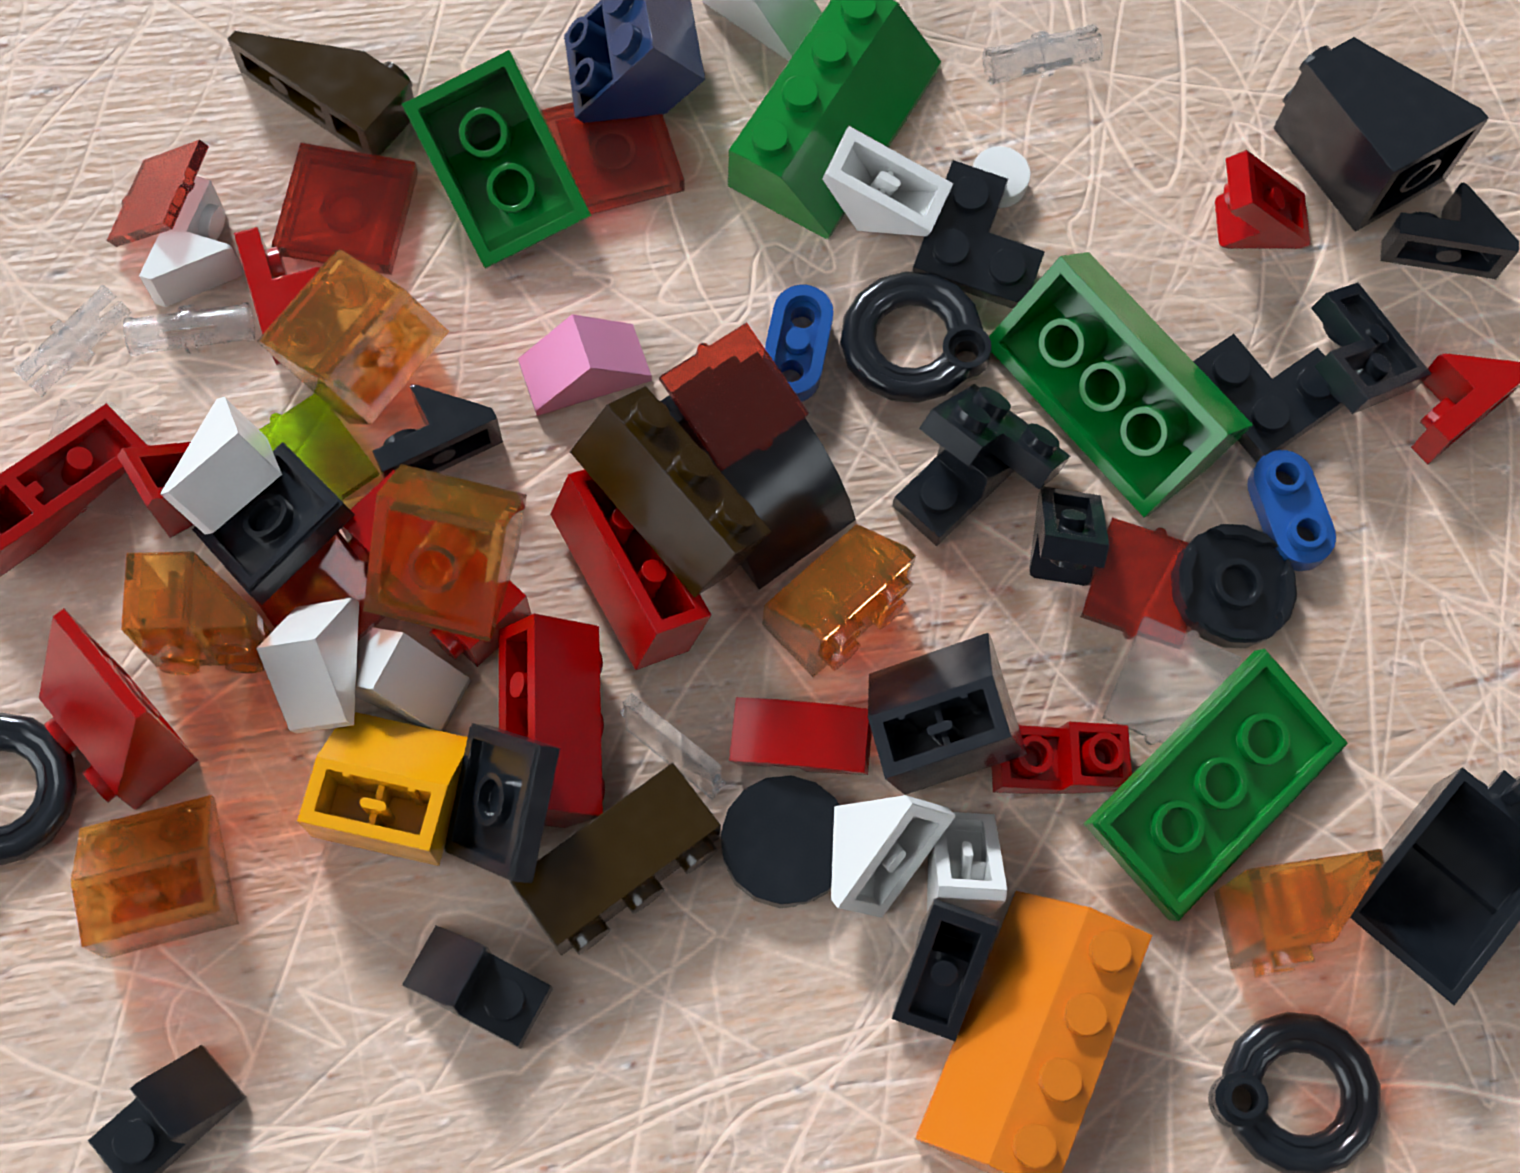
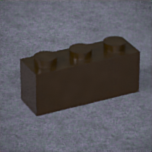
[570,386,772,598]
[510,762,721,956]

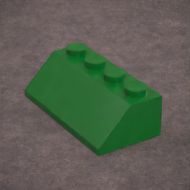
[728,0,942,240]
[989,252,1253,518]

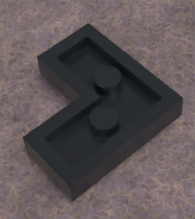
[912,160,1045,309]
[1311,282,1432,414]
[1193,334,1344,463]
[919,384,1071,489]

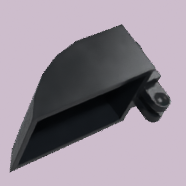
[661,353,856,590]
[1345,767,1520,1006]

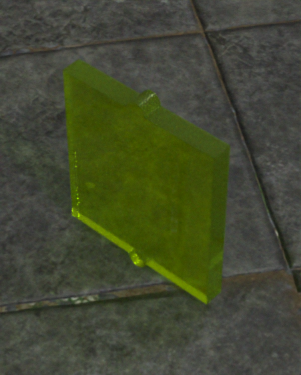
[259,391,380,503]

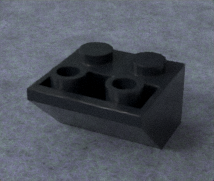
[868,633,1027,795]

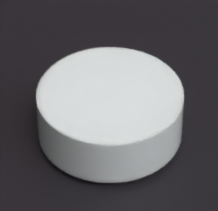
[973,146,1030,208]

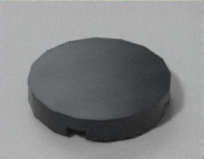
[1171,524,1297,648]
[720,775,840,908]

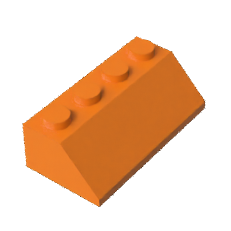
[914,891,1153,1173]

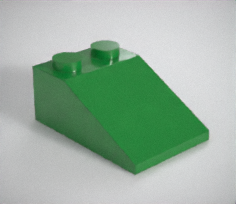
[402,50,592,269]

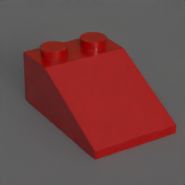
[39,608,198,810]

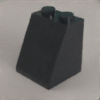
[1273,37,1489,232]

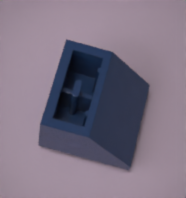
[564,0,705,123]

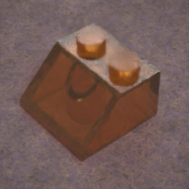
[363,464,527,642]
[1213,849,1385,978]

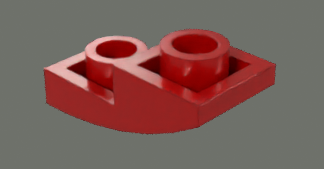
[729,697,872,775]
[991,721,1132,794]

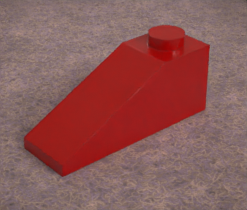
[0,403,148,577]

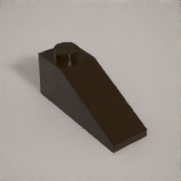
[227,31,414,162]

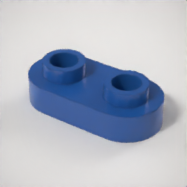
[762,285,833,403]
[1247,450,1336,571]

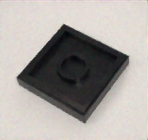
[192,442,355,605]
[445,723,560,883]

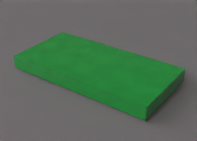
[1084,648,1348,921]

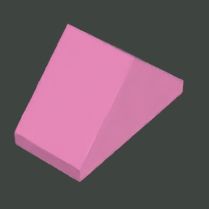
[518,314,652,416]

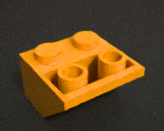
[297,712,468,866]

